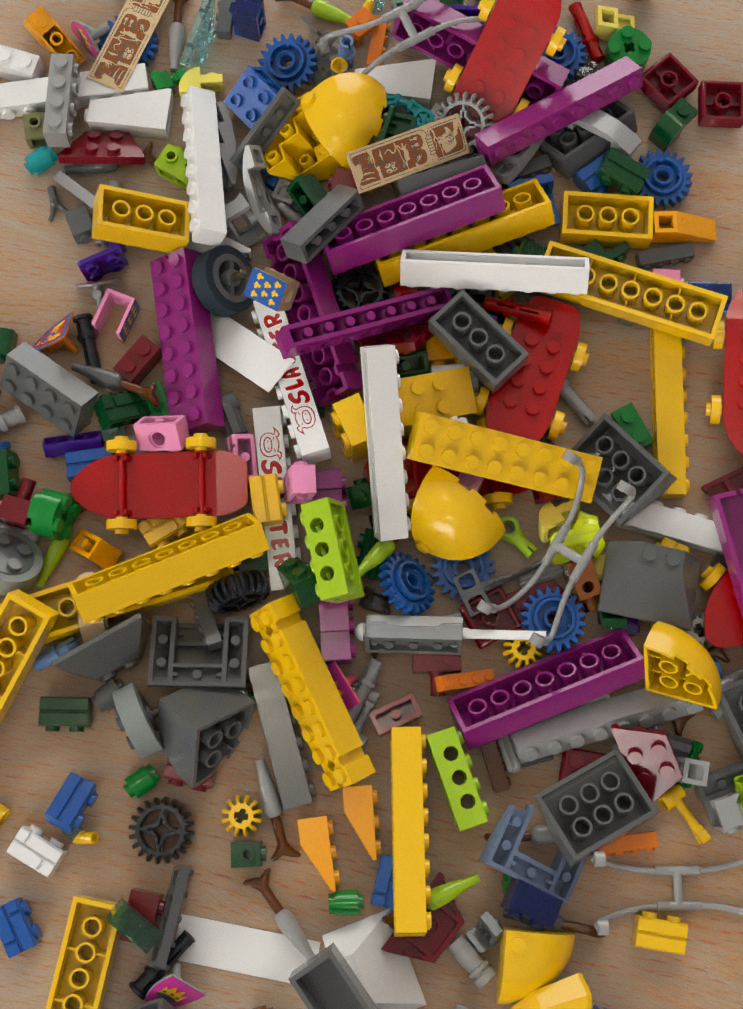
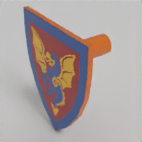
[32,312,79,354]

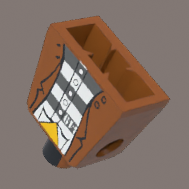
[561,559,601,613]

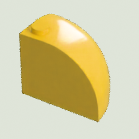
[300,72,387,170]
[411,465,506,560]
[643,621,722,710]
[495,925,576,1004]

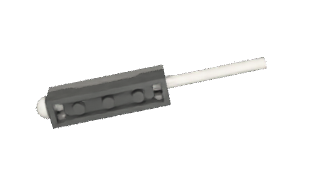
[354,614,546,655]

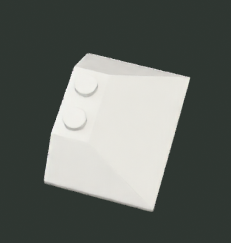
[322,909,427,1009]

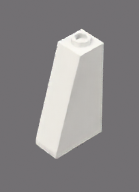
[355,59,436,109]
[84,88,175,139]

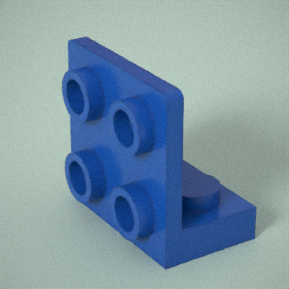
[224,66,281,129]

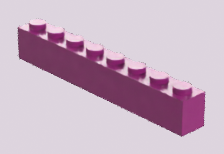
[475,56,643,165]

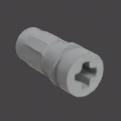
[447,935,497,989]

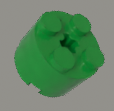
[604,25,652,73]
[27,488,81,541]

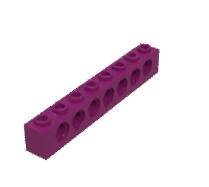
[275,287,452,359]

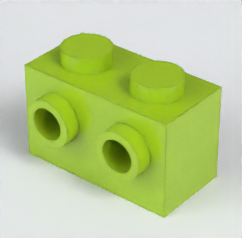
[154,143,188,191]

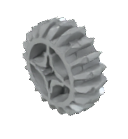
[434,91,495,153]

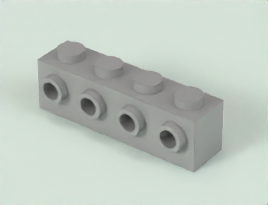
[43,53,80,148]

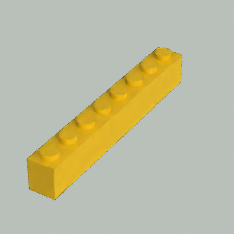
[649,327,690,499]

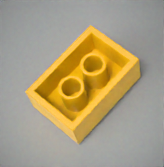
[330,393,368,463]

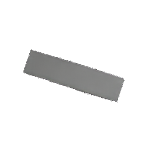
[216,101,237,194]
[491,138,544,185]

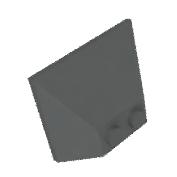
[598,541,701,631]
[51,613,152,682]
[147,616,249,688]

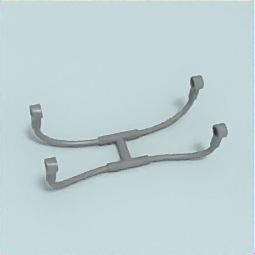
[316,0,489,75]
[477,449,636,648]
[591,851,743,935]

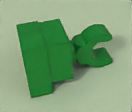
[150,68,186,94]

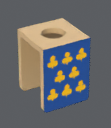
[244,267,301,312]

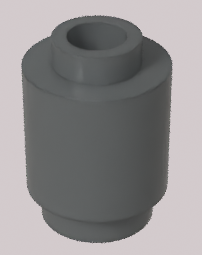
[91,678,125,713]

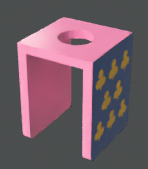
[92,288,140,343]

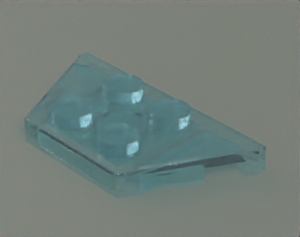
[179,0,215,68]

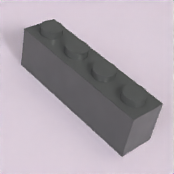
[280,184,364,264]

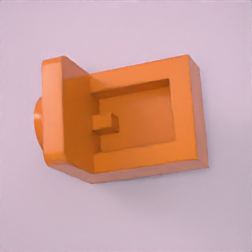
[345,6,379,47]

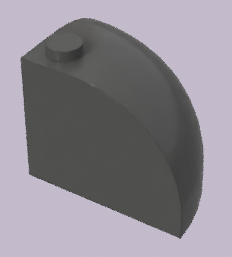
[158,687,255,788]

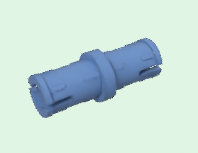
[338,35,355,70]
[33,635,80,672]

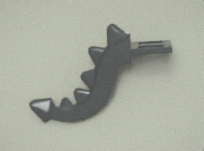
[301,15,339,87]
[452,559,542,617]

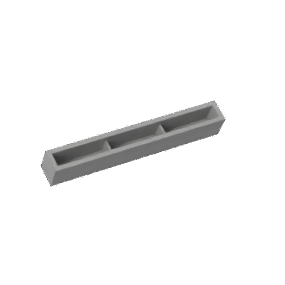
[509,688,703,764]

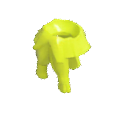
[550,511,606,565]

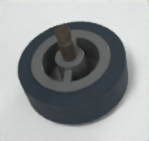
[192,245,255,317]

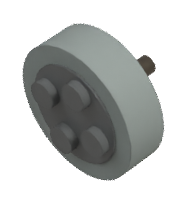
[0,528,43,596]
[112,682,164,759]

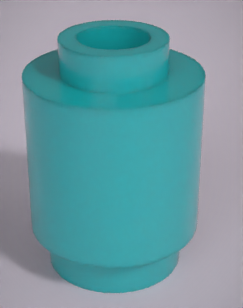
[24,145,58,176]

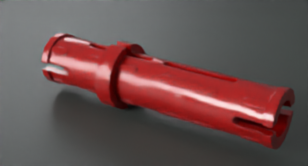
[568,1,605,64]
[483,296,554,325]

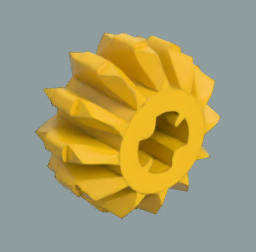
[502,629,543,669]
[221,795,263,837]

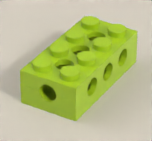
[300,497,365,603]
[426,726,490,831]

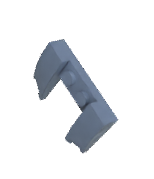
[478,804,587,905]

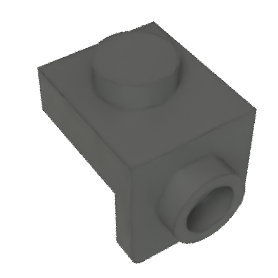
[466,911,503,955]

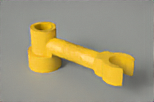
[657,784,711,844]

